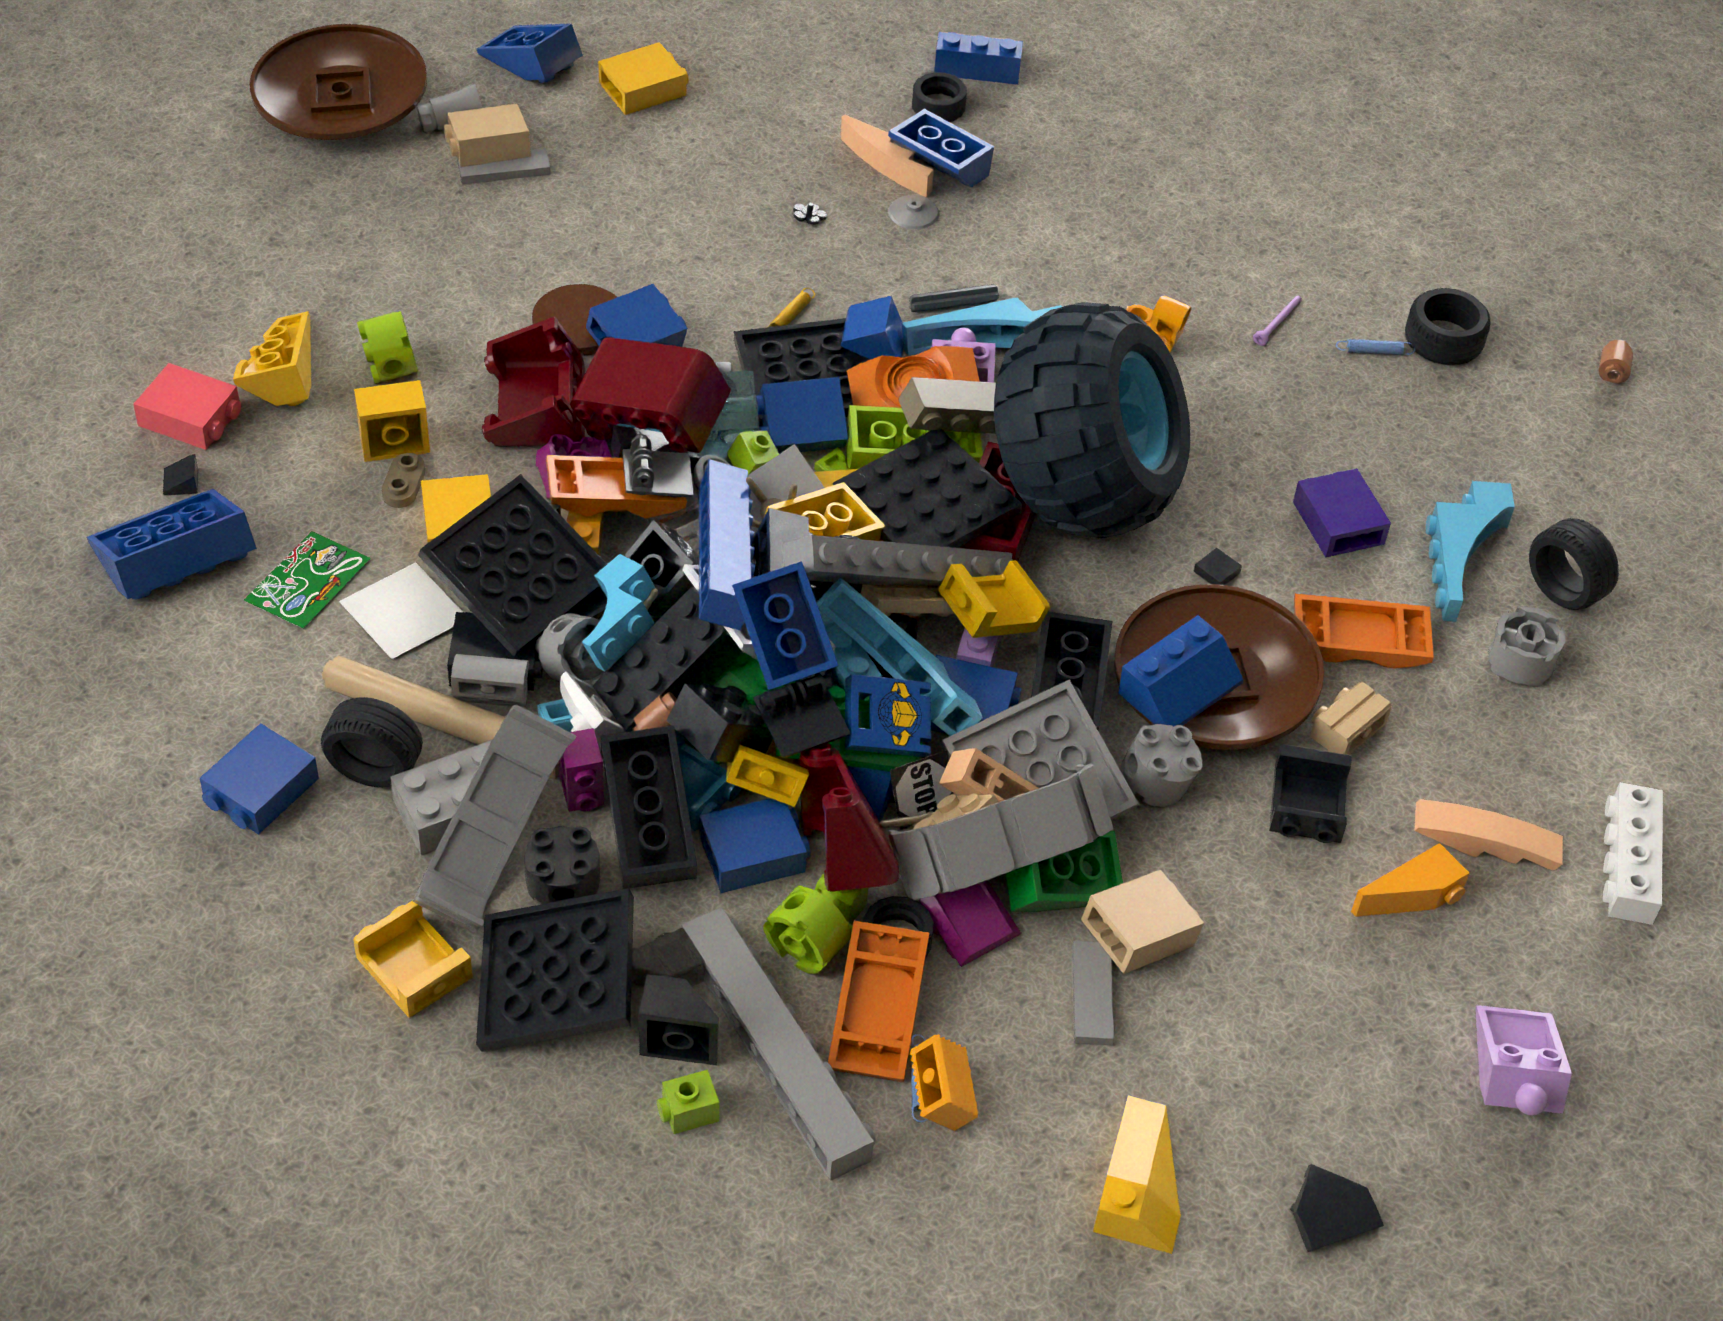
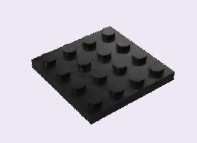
[734,318,870,427]
[833,429,1022,548]
[418,474,607,656]
[476,888,634,1052]

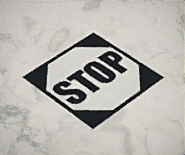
[890,750,954,830]

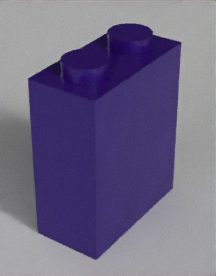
[1293,468,1391,558]

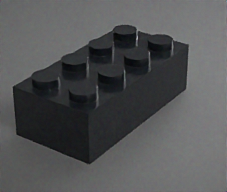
[593,587,744,732]
[1031,611,1113,732]
[601,725,697,889]

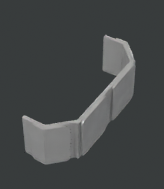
[413,705,577,933]
[888,764,1114,900]

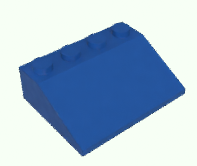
[86,489,257,599]

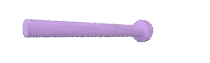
[1253,296,1302,346]

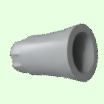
[416,84,482,132]

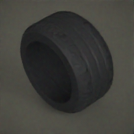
[1405,288,1491,365]
[1529,518,1619,610]
[321,697,423,788]

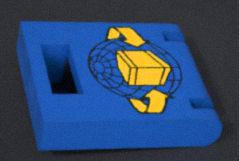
[845,674,931,757]

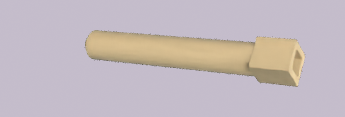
[322,656,559,780]

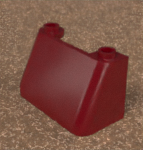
[482,316,585,447]
[799,743,899,892]

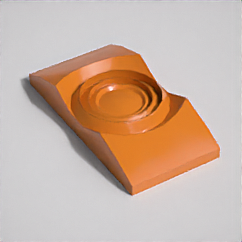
[847,346,980,408]
[546,455,687,519]
[1294,593,1434,668]
[828,920,929,1082]

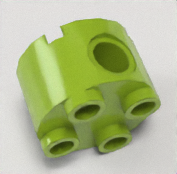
[357,311,418,384]
[763,885,853,974]

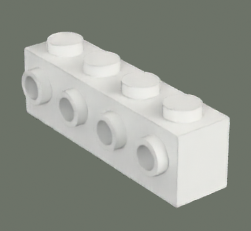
[1603,782,1663,925]

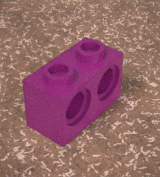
[559,728,604,812]

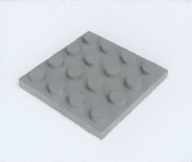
[941,680,1139,820]

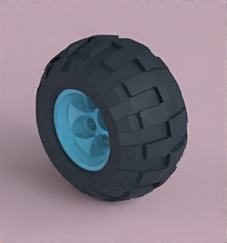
[994,302,1190,538]

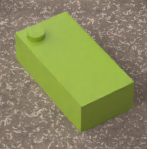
[846,405,983,470]

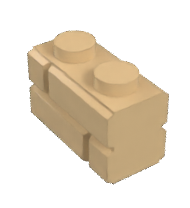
[1310,682,1392,755]

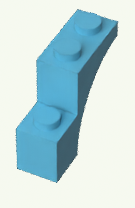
[582,554,656,671]

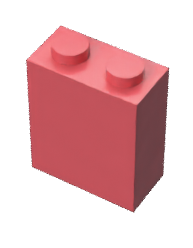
[133,363,241,450]

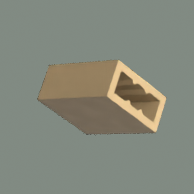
[444,104,531,167]
[1081,870,1204,974]

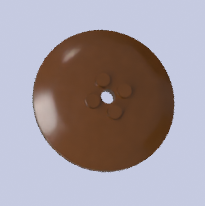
[250,24,427,140]
[1114,584,1324,750]

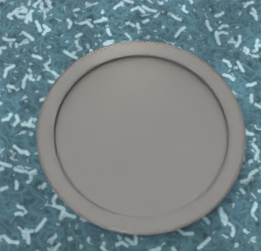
[888,195,939,229]

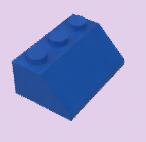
[934,32,1023,85]
[888,109,994,187]
[732,561,839,690]
[1118,615,1243,727]

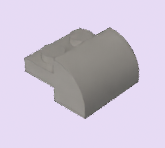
[451,654,529,707]

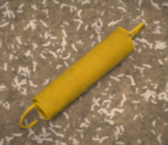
[768,287,815,327]

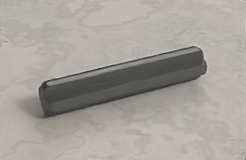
[909,284,999,312]

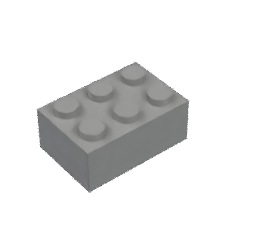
[390,740,492,855]

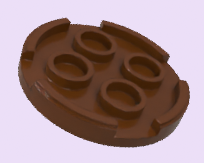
[532,284,617,356]

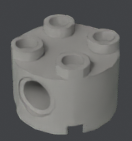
[1488,606,1566,687]
[535,613,617,686]
[1120,724,1203,807]

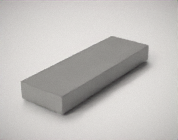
[457,148,551,184]
[1072,941,1114,1046]

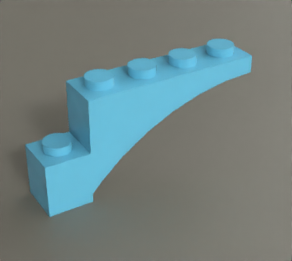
[902,297,1062,356]
[1426,481,1515,622]
[817,578,983,736]

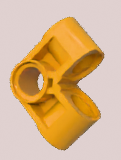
[1126,296,1191,352]

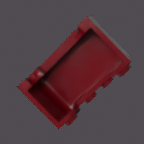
[570,337,731,453]

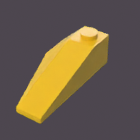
[233,311,311,406]
[1093,1095,1181,1254]

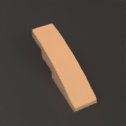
[841,114,934,197]
[1414,799,1563,870]

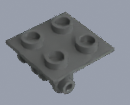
[622,434,693,497]

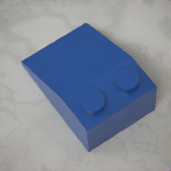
[476,24,583,83]

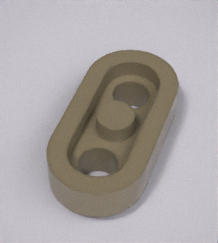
[382,453,425,508]

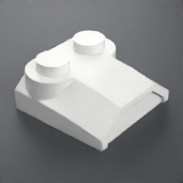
[560,671,625,753]

